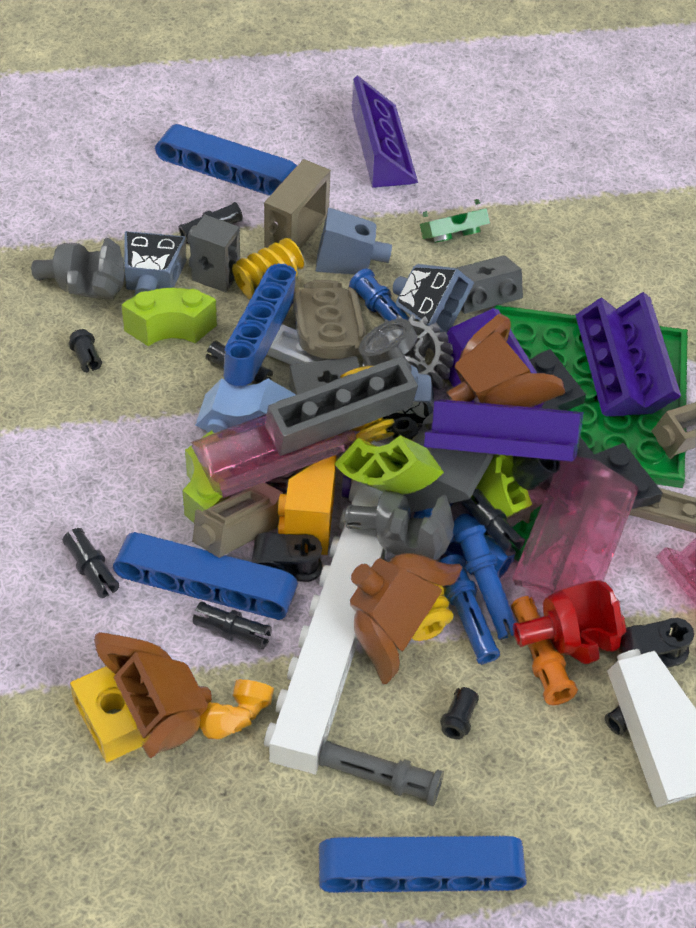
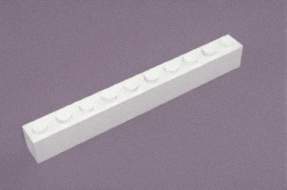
[264,441,387,774]

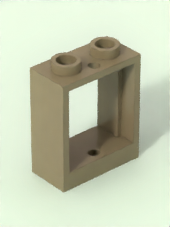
[264,159,331,249]

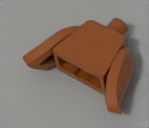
[446,313,565,407]
[350,553,462,684]
[94,632,212,758]

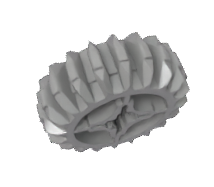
[363,314,453,390]

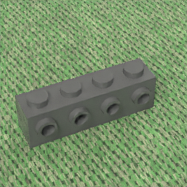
[265,356,418,456]

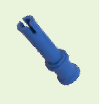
[349,268,409,321]
[453,525,517,640]
[439,554,500,664]

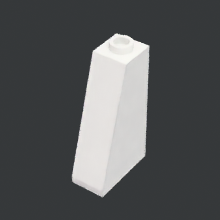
[607,649,696,807]

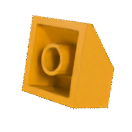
[278,454,336,555]

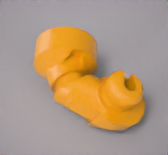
[199,679,274,740]

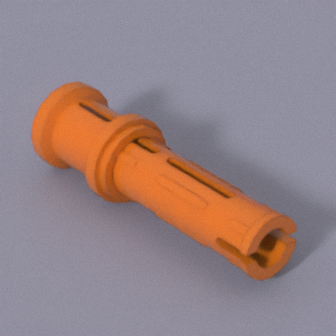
[511,596,578,705]

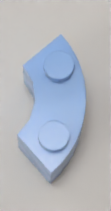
[195,378,296,438]

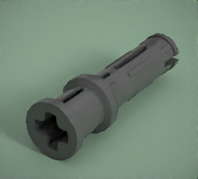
[319,740,444,806]

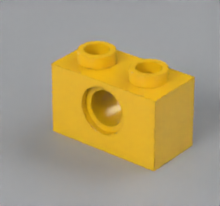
[70,666,145,763]

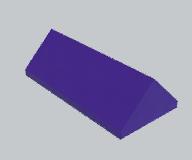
[352,75,418,188]

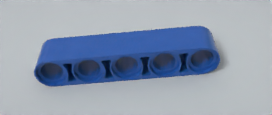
[155,124,297,196]
[223,264,296,386]
[112,532,298,620]
[318,836,527,893]

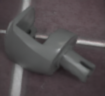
[31,238,125,299]
[345,490,454,560]

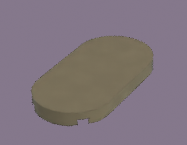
[293,280,366,359]

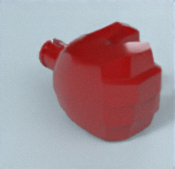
[513,580,626,664]

